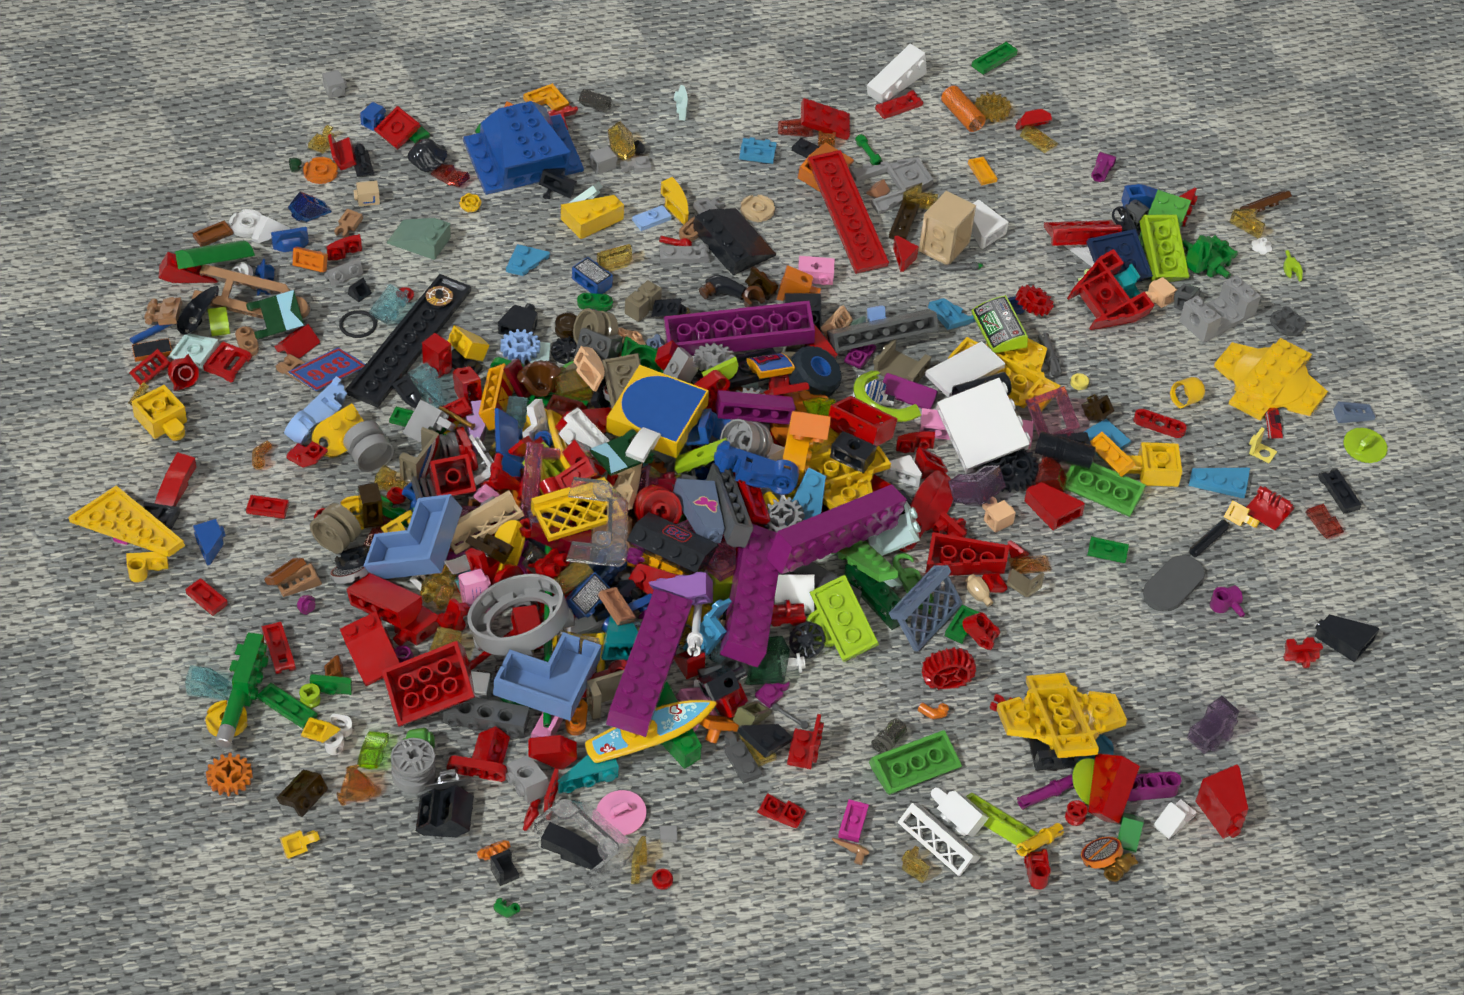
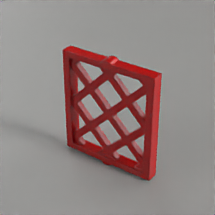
[544,768,559,818]

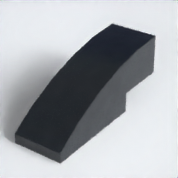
[541,822,608,873]

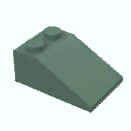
[387,218,451,260]

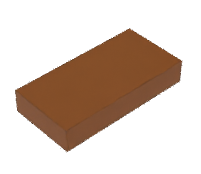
[192,220,233,247]
[264,558,306,585]

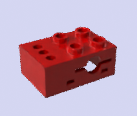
[828,396,898,447]

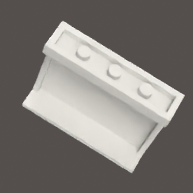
[936,378,1031,474]

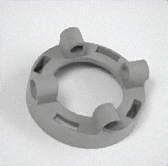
[467,574,575,657]

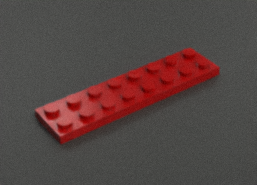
[808,150,889,274]

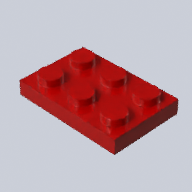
[801,98,850,140]

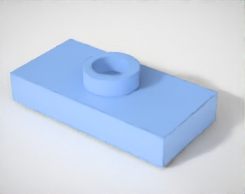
[632,205,671,231]

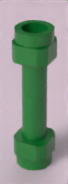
[855,134,883,166]

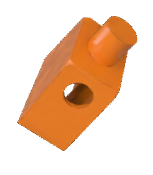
[776,265,821,301]

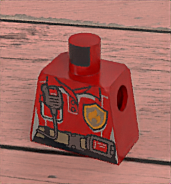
[562,439,606,481]

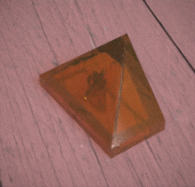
[1009,555,1051,574]

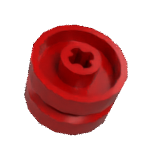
[634,485,682,524]

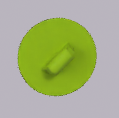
[1343,428,1387,463]
[1073,758,1095,805]

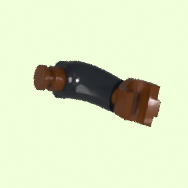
[698,275,765,307]

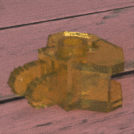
[420,564,458,610]

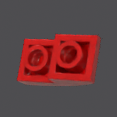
[326,234,362,261]
[896,431,935,453]
[757,793,806,828]

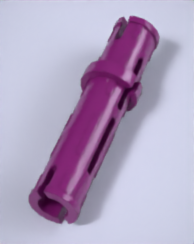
[1017,774,1074,810]

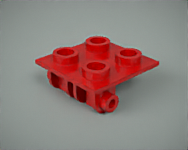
[1246,486,1295,530]

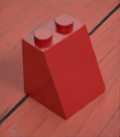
[429,454,476,496]
[1195,764,1248,839]

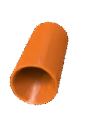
[941,86,986,132]

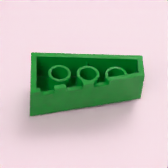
[657,682,702,769]

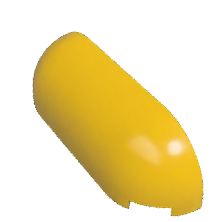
[488,520,525,572]

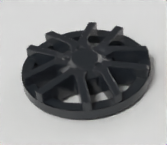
[551,336,577,364]
[789,621,826,659]

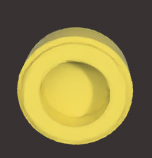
[1070,373,1089,390]

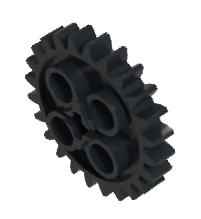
[977,449,1039,493]

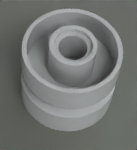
[343,421,394,472]

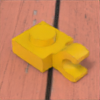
[1224,501,1260,528]
[279,830,320,859]

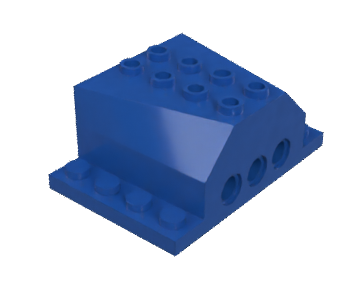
[463,101,584,195]

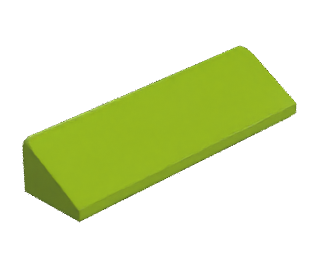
[966,793,1038,848]

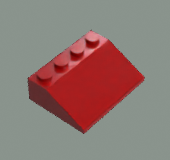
[381,641,475,727]

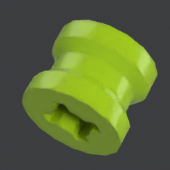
[299,683,321,709]

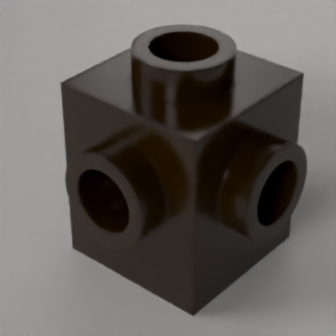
[1081,394,1115,422]

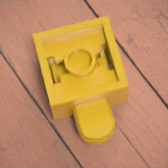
[132,385,187,441]
[1126,442,1182,487]

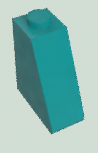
[601,615,638,660]

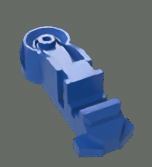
[714,440,799,495]

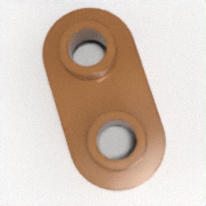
[679,217,699,242]
[235,326,259,356]

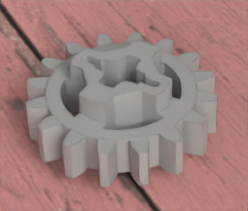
[694,343,735,371]
[764,497,805,532]

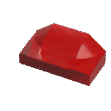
[1015,109,1052,130]

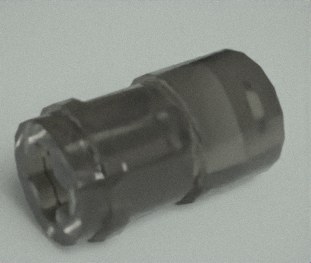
[579,89,612,113]
[871,718,907,754]

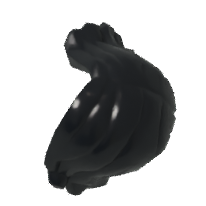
[407,138,448,172]

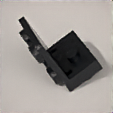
[1028,738,1079,771]

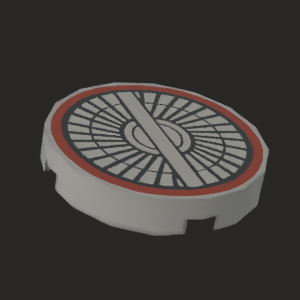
[329,566,369,584]

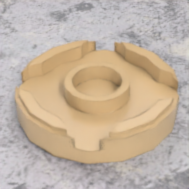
[740,195,775,222]

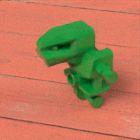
[1182,235,1238,279]

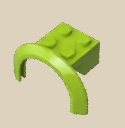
[853,371,921,422]

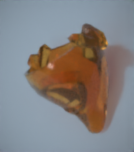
[337,764,382,806]

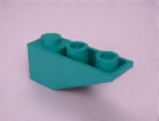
[558,755,619,794]

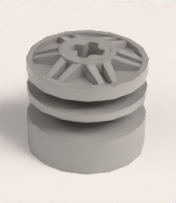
[720,419,772,462]
[390,738,436,794]

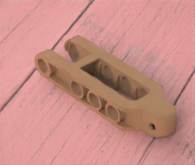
[192,265,310,319]

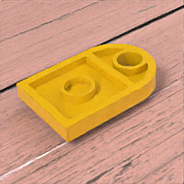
[312,403,364,458]

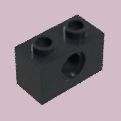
[830,431,876,473]

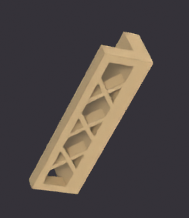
[450,490,524,555]

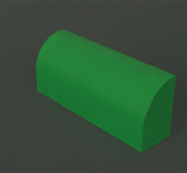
[175,240,255,269]

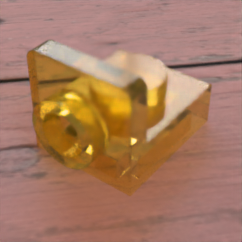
[902,845,930,883]

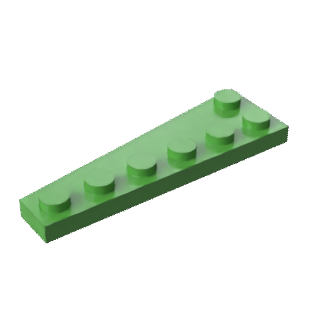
[831,541,898,582]

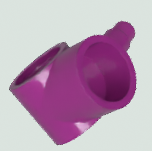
[1210,585,1245,617]

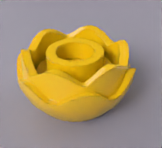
[459,193,481,213]

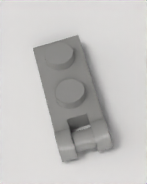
[659,244,710,263]

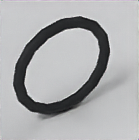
[339,310,377,338]

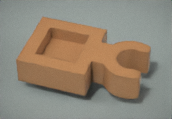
[334,209,363,238]

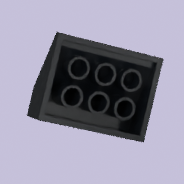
[693,208,776,275]

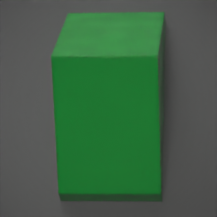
[1117,812,1144,852]

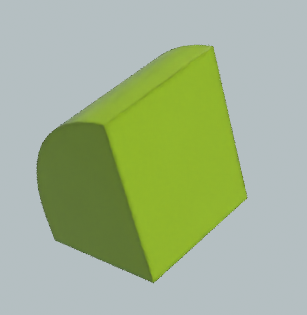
[207,307,230,336]

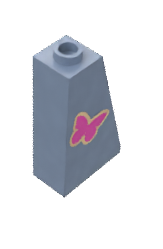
[673,478,725,543]

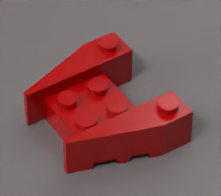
[1067,249,1155,330]

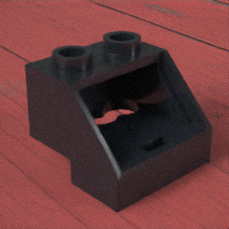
[415,784,474,838]

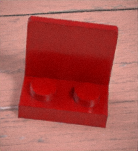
[787,714,824,770]

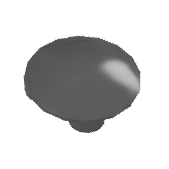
[1270,306,1306,335]

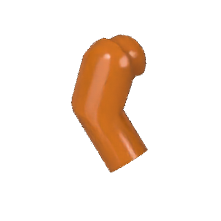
[917,702,949,719]

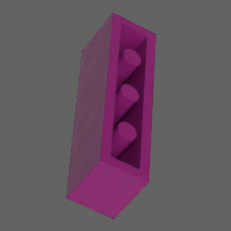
[715,390,795,424]

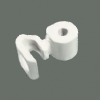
[324,714,353,755]

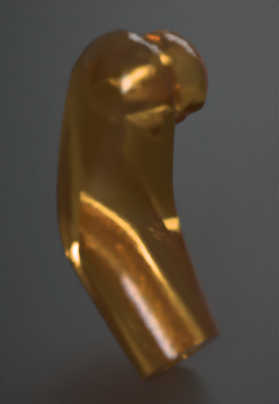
[252,441,273,470]

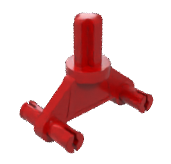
[480,453,531,502]

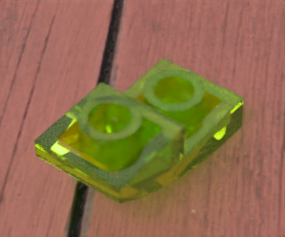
[357,731,389,769]

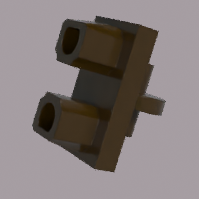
[745,267,778,300]

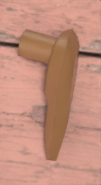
[832,838,870,865]

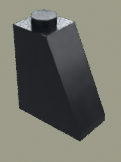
[1315,614,1379,663]

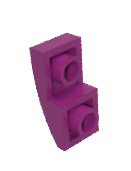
[844,344,876,369]

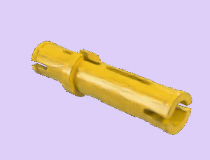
[1016,823,1064,856]

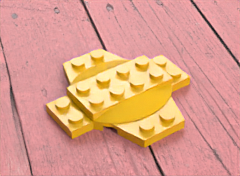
[948,337,1061,412]
[1214,338,1328,421]
[784,428,891,509]
[997,673,1127,758]

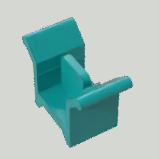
[1114,264,1140,299]

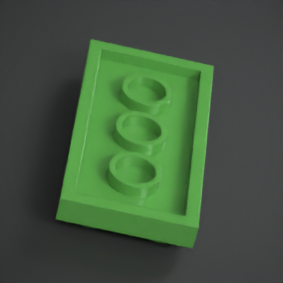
[1139,190,1191,254]

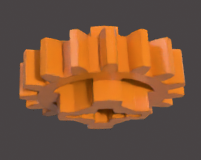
[206,753,253,796]

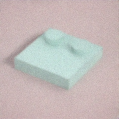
[168,333,220,369]

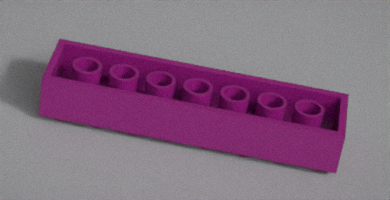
[664,301,815,356]
[767,484,907,575]
[720,524,779,667]
[606,589,693,737]

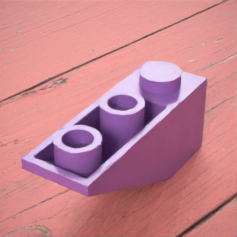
[649,572,713,605]

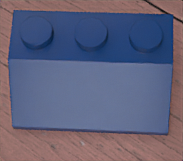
[495,408,524,477]

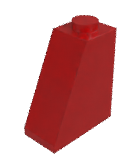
[1024,482,1085,530]

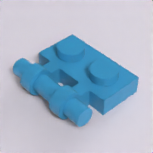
[739,137,777,164]

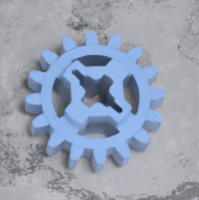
[500,329,540,363]

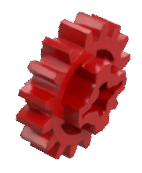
[1015,285,1054,316]

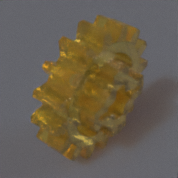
[975,92,1011,122]

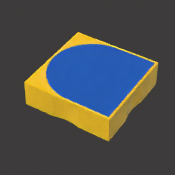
[606,365,709,458]

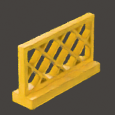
[531,477,622,542]

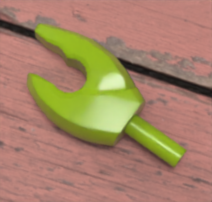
[1283,250,1303,281]

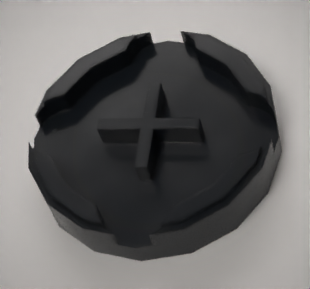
[334,546,370,570]

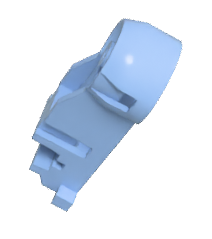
[284,376,347,445]

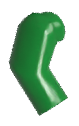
[493,898,520,918]

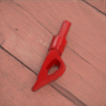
[523,799,541,831]

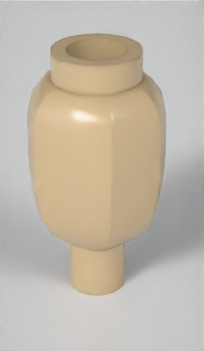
[965,574,994,607]

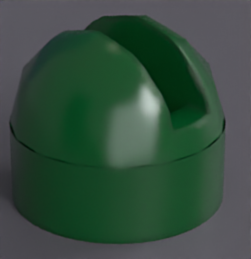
[289,158,302,172]

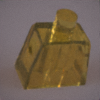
[554,367,594,407]

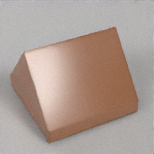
[866,179,890,198]

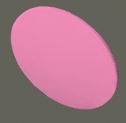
[596,790,646,836]

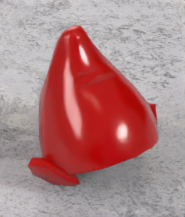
[167,354,199,391]

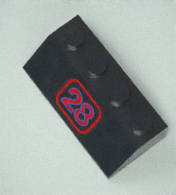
[627,512,719,575]

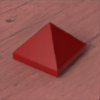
[1007,540,1029,558]

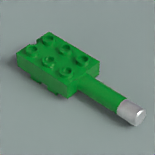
[215,632,268,748]

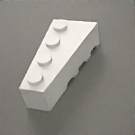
[867,44,927,103]

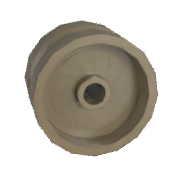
[573,308,618,344]
[310,503,361,554]

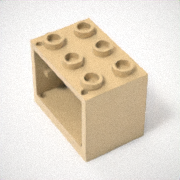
[919,191,976,264]

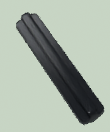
[1189,519,1230,557]

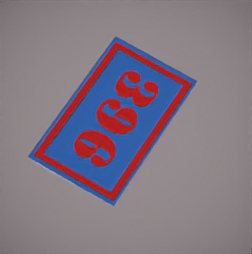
[288,348,365,391]

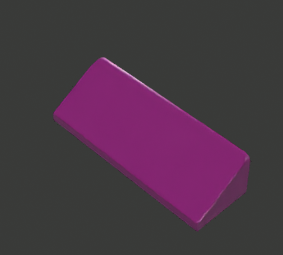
[883,373,938,409]

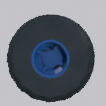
[788,346,842,397]

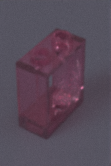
[1025,386,1080,436]

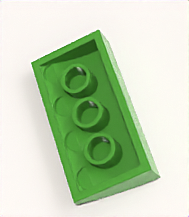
[1060,462,1146,517]
[869,730,962,795]

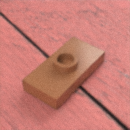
[598,587,636,625]

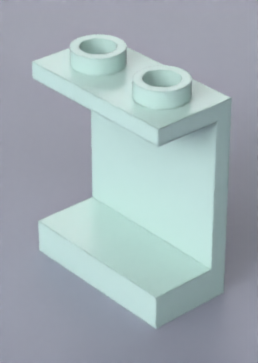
[868,501,921,556]

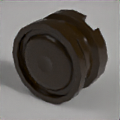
[555,313,577,339]

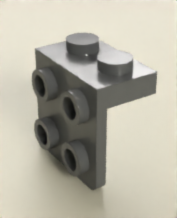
[574,328,623,360]

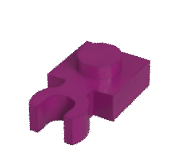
[755,675,790,708]

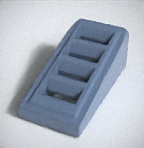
[1333,401,1376,423]

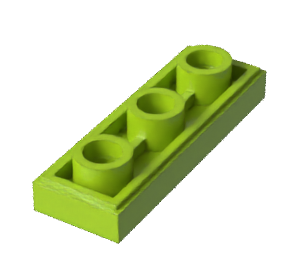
[675,438,728,474]

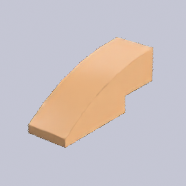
[573,346,605,392]

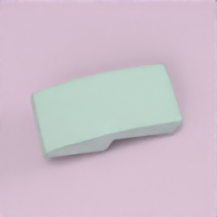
[674,85,688,121]

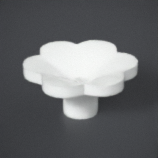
[1251,237,1272,254]

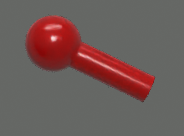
[659,235,692,246]

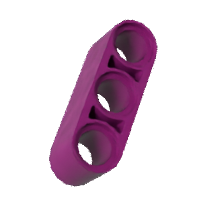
[1128,771,1182,801]

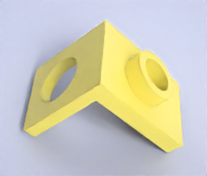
[1249,427,1277,463]

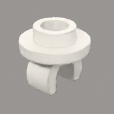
[786,653,806,673]

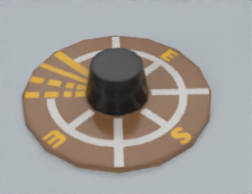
[426,286,453,306]

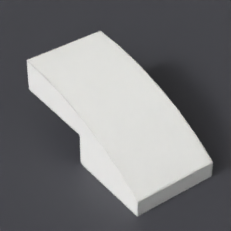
[626,427,661,463]

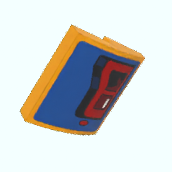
[747,353,795,379]

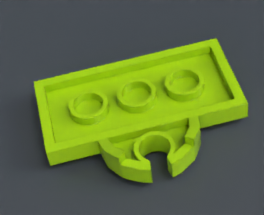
[807,575,879,662]

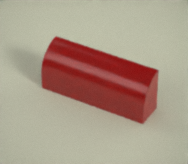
[346,573,422,629]

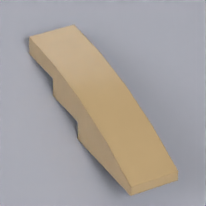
[613,464,642,512]

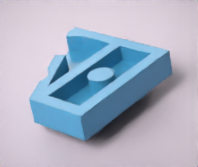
[506,244,550,276]
[928,298,976,330]

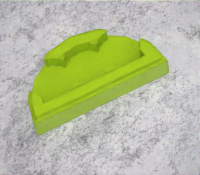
[702,356,738,380]

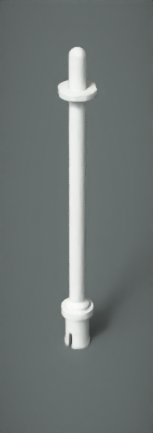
[687,569,708,656]

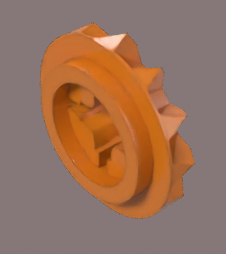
[477,840,511,860]

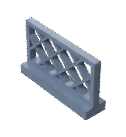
[889,565,963,651]

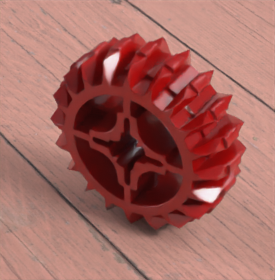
[921,647,976,690]

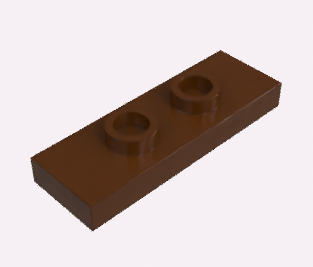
[1240,190,1292,213]

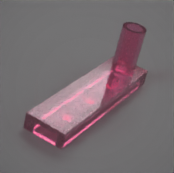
[521,442,560,518]

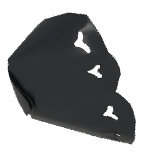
[177,285,219,335]

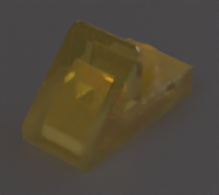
[902,183,938,209]
[1229,208,1265,239]

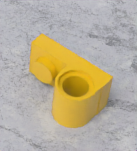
[126,552,169,582]

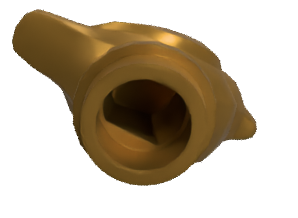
[1104,853,1138,882]

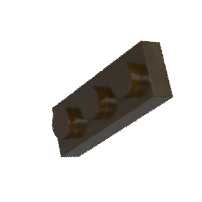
[889,199,920,240]

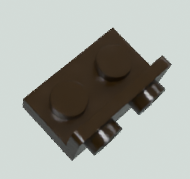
[465,533,514,564]
[276,769,328,817]

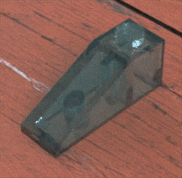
[408,362,444,408]

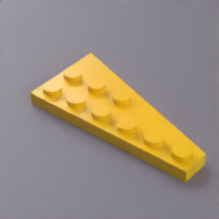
[68,485,185,557]

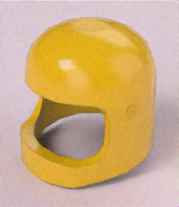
[1170,377,1205,409]

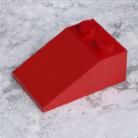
[340,611,400,686]

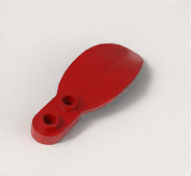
[900,470,954,552]

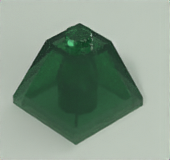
[745,636,790,685]

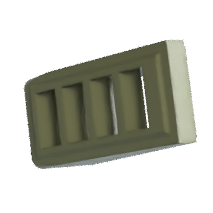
[733,701,772,726]

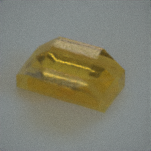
[597,244,632,272]

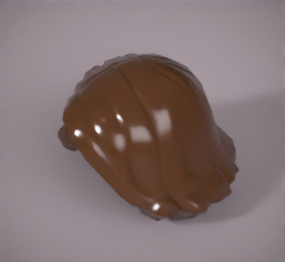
[517,360,561,398]

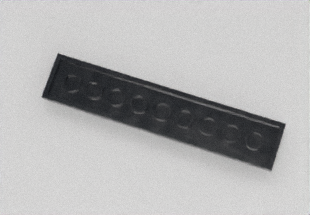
[345,274,471,408]

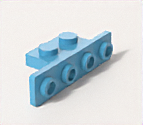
[683,598,732,656]

